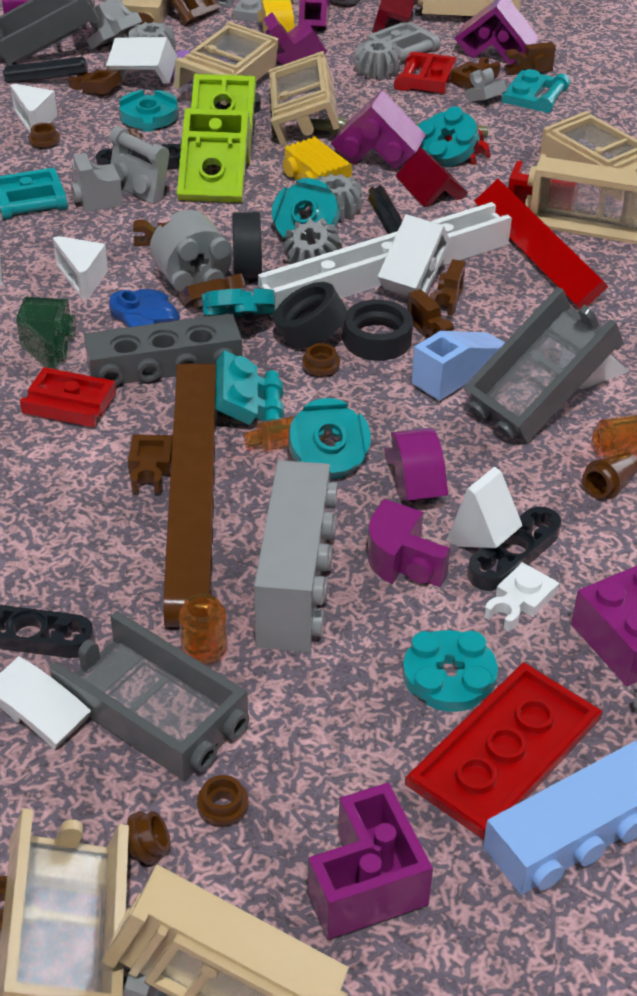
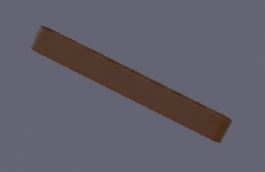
[163,363,216,628]

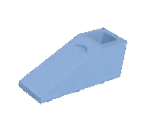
[412,331,505,401]

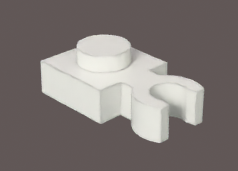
[484,562,559,631]

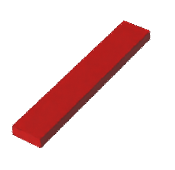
[474,178,608,309]

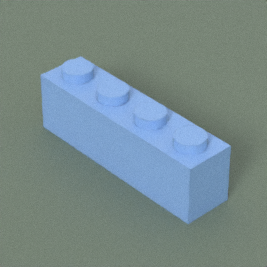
[483,740,637,895]

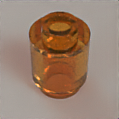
[592,414,637,458]
[179,593,228,663]

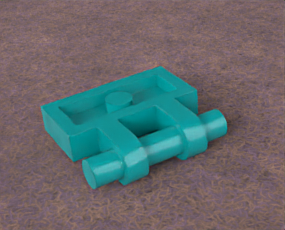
[215,350,284,431]

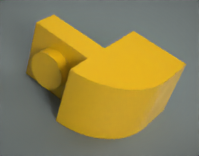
[257,0,295,34]

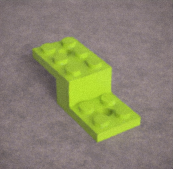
[177,74,256,203]

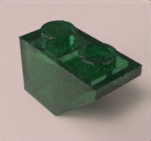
[16,297,76,369]

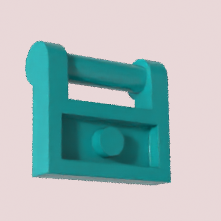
[501,69,571,113]
[0,167,68,220]

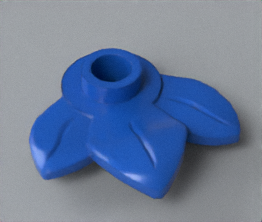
[109,289,180,327]

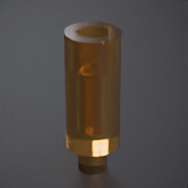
[243,416,326,451]

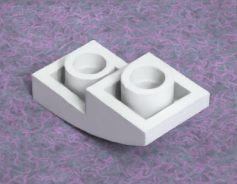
[0,656,91,750]

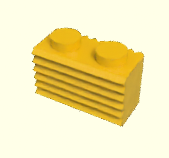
[283,136,352,180]

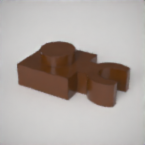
[504,42,556,75]
[450,57,501,89]
[67,69,122,96]
[178,273,246,310]
[407,289,454,338]
[128,434,173,494]

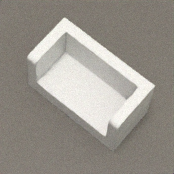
[106,37,178,83]
[377,214,451,297]

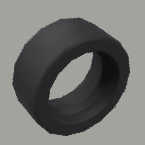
[232,212,262,279]
[273,282,347,349]
[343,299,413,361]

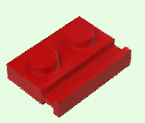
[20,367,116,428]

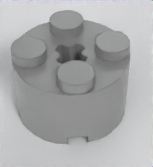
[150,210,232,292]

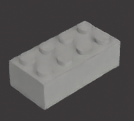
[254,460,338,652]

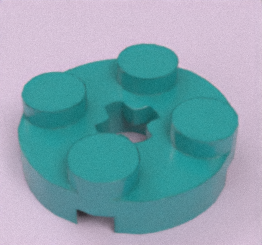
[119,90,179,132]
[418,106,480,167]
[271,178,340,240]
[202,288,275,317]
[288,398,371,479]
[403,630,498,712]

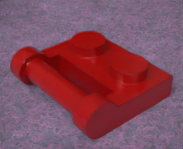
[394,52,457,93]

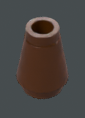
[582,452,637,499]

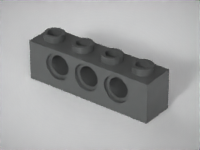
[84,313,242,386]

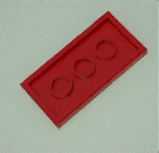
[405,662,603,840]

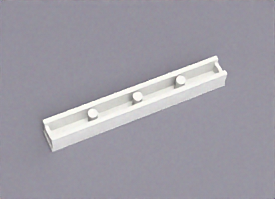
[258,202,512,319]

